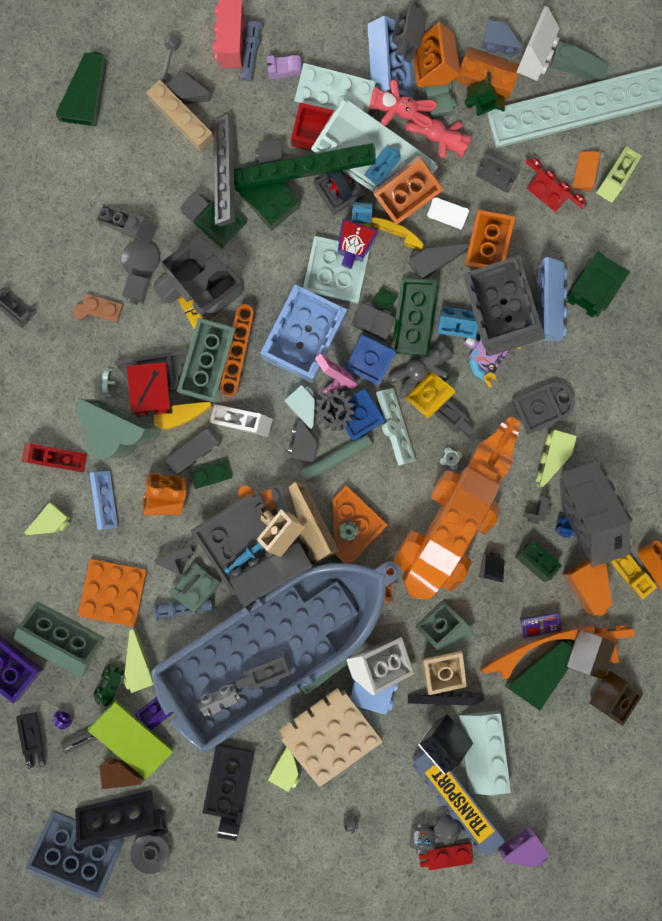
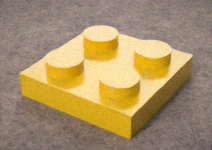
[405,372,455,419]

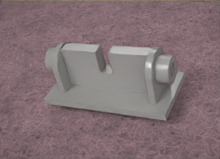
[198,683,241,716]

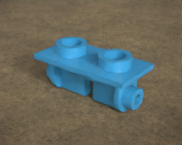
[364,145,401,186]

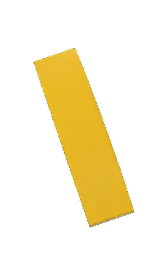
[351,218,423,251]
[610,554,657,600]

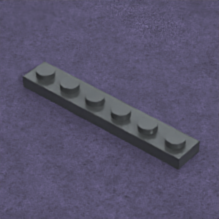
[213,115,235,227]

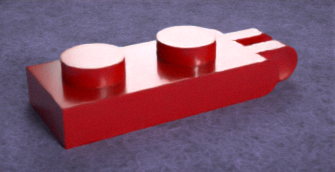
[418,842,473,870]

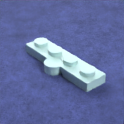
[376,388,416,466]

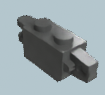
[391,0,426,63]

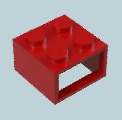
[291,102,334,152]

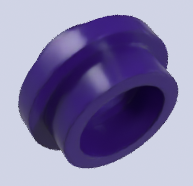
[53,711,72,730]

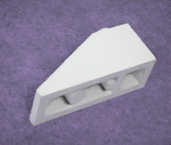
[210,404,273,437]

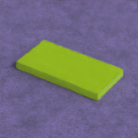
[88,701,173,779]

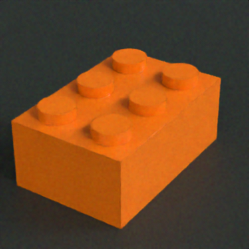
[373,155,443,225]

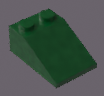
[235,182,300,231]

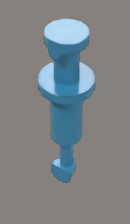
[224,541,264,573]

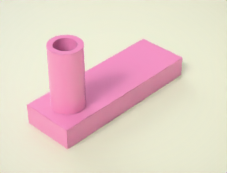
[315,353,358,395]

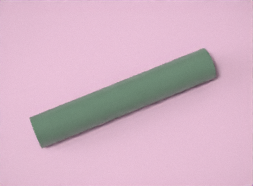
[300,434,373,482]

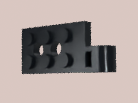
[202,744,255,841]

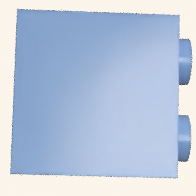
[350,680,399,715]

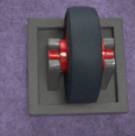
[313,170,365,215]

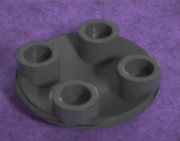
[121,240,159,277]

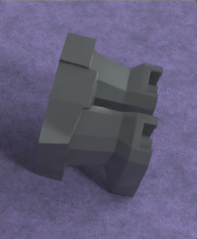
[154,237,242,320]

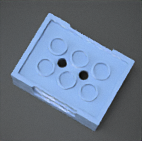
[260,284,347,384]

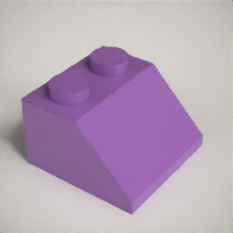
[498,826,550,867]

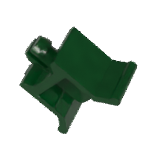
[465,72,505,116]

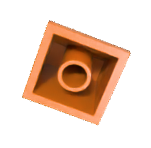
[563,559,612,617]

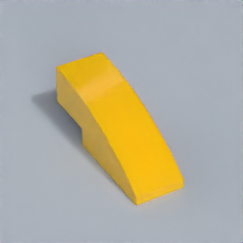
[153,402,212,431]

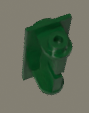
[93,664,124,706]

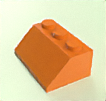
[414,22,460,87]
[456,47,519,100]
[465,210,515,270]

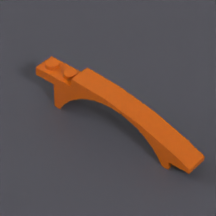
[480,625,635,679]

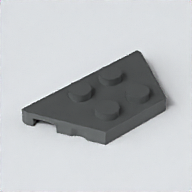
[115,349,188,392]

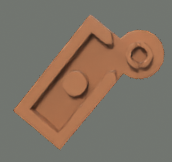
[73,294,123,323]

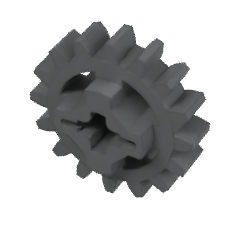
[314,389,357,431]

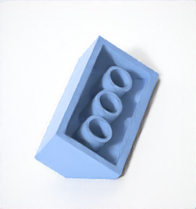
[368,16,414,99]
[537,257,567,341]

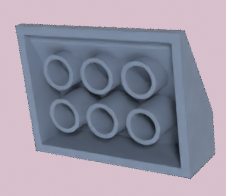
[25,811,124,903]

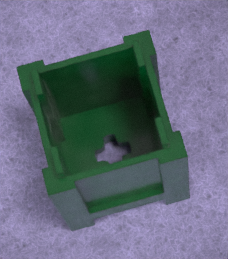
[566,251,630,318]

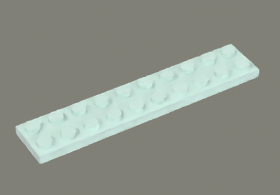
[486,66,662,148]

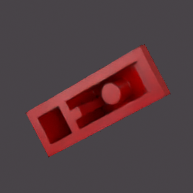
[21,443,87,473]

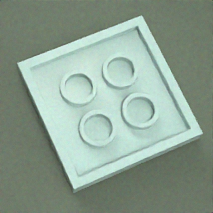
[303,236,370,304]

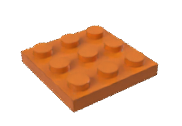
[78,559,147,627]

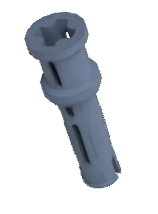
[240,21,263,81]
[153,598,213,621]

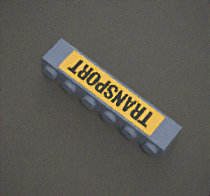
[412,751,505,857]

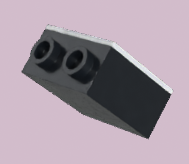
[418,714,473,775]

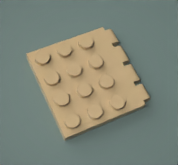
[279,688,383,787]

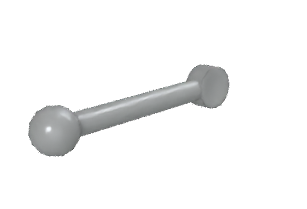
[593,152,605,190]

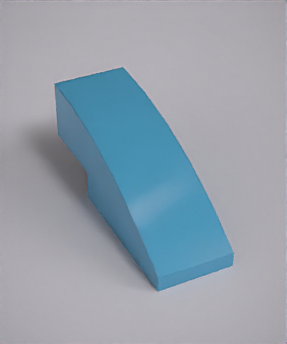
[352,202,373,224]

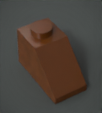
[99,757,144,789]

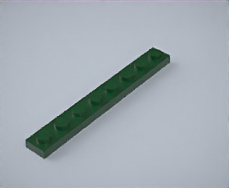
[234,143,376,190]

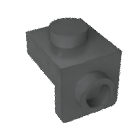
[523,497,552,524]

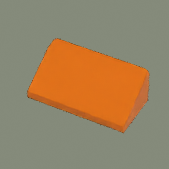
[572,152,600,192]

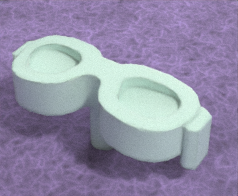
[102,369,116,397]

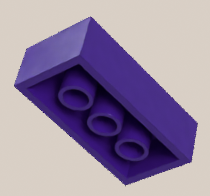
[0,635,43,703]

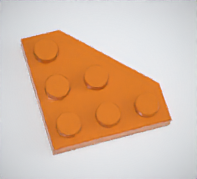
[333,486,387,564]

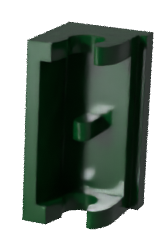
[515,540,562,582]

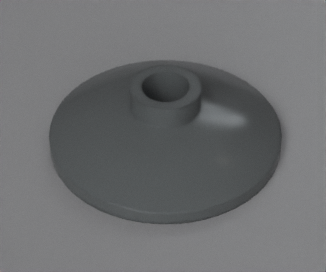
[130,835,170,874]

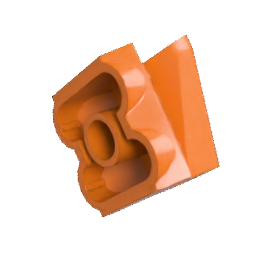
[142,473,186,516]

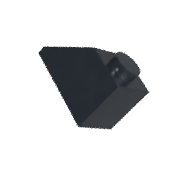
[478,552,505,583]

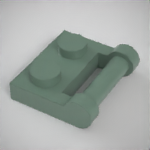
[168,562,220,614]

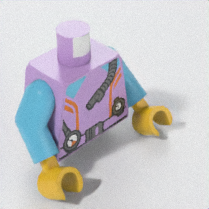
[464,338,521,388]

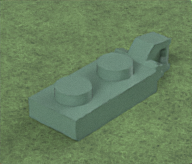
[302,660,348,695]

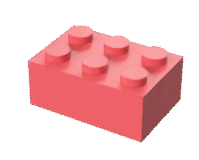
[213,0,244,68]

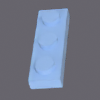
[90,471,118,530]

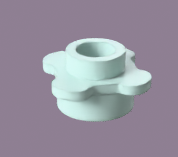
[440,447,462,470]

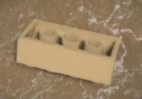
[288,482,340,563]

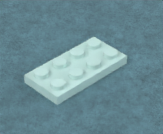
[294,63,377,114]

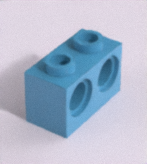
[438,306,478,339]

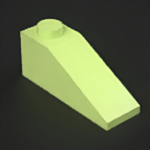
[596,146,642,203]
[124,628,154,693]

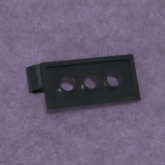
[75,790,168,848]

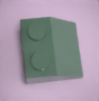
[415,600,474,655]

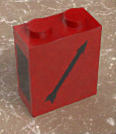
[127,362,172,417]

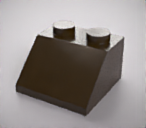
[589,671,643,726]

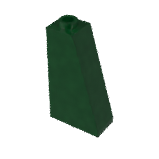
[56,51,107,127]
[505,640,573,711]

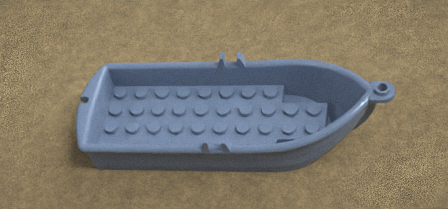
[152,562,400,752]

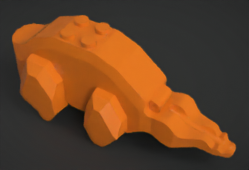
[393,417,520,599]

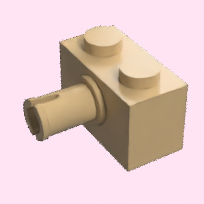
[256,509,305,557]

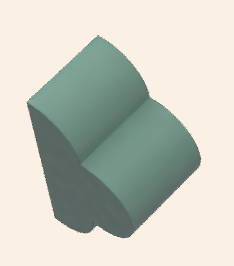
[76,398,162,459]

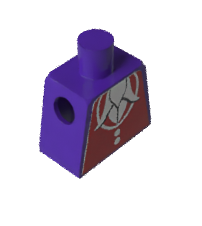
[337,219,377,269]

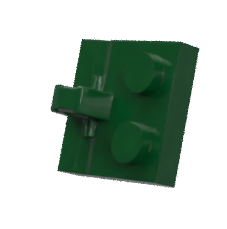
[193,200,247,249]

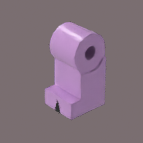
[267,55,302,79]

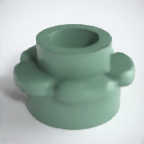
[340,521,359,541]

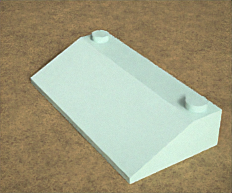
[311,97,438,192]

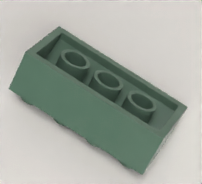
[177,318,236,402]
[13,602,105,678]

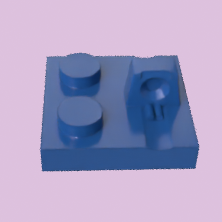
[345,334,397,385]
[334,388,386,441]

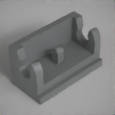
[475,154,520,193]
[0,288,36,329]

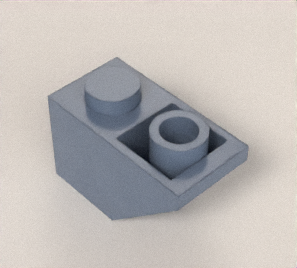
[481,20,521,57]

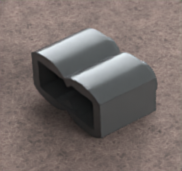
[351,302,396,341]

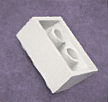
[517,6,560,81]
[346,637,414,695]

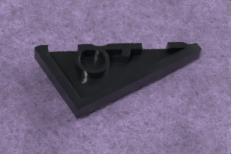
[408,691,484,706]

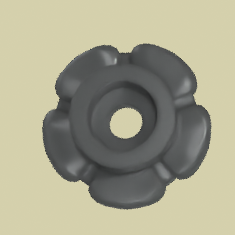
[343,813,358,833]

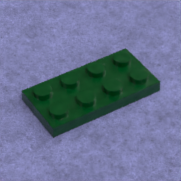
[391,278,439,357]

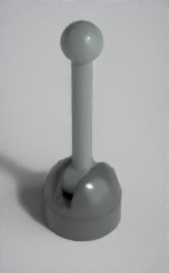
[159,35,181,82]

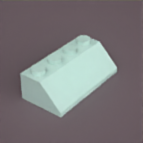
[459,710,511,795]

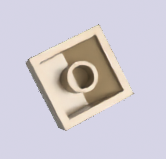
[421,651,467,695]

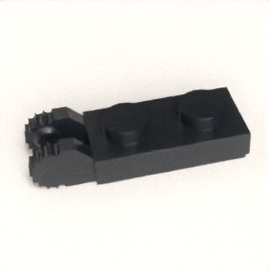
[16,711,46,769]

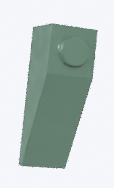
[550,42,608,81]

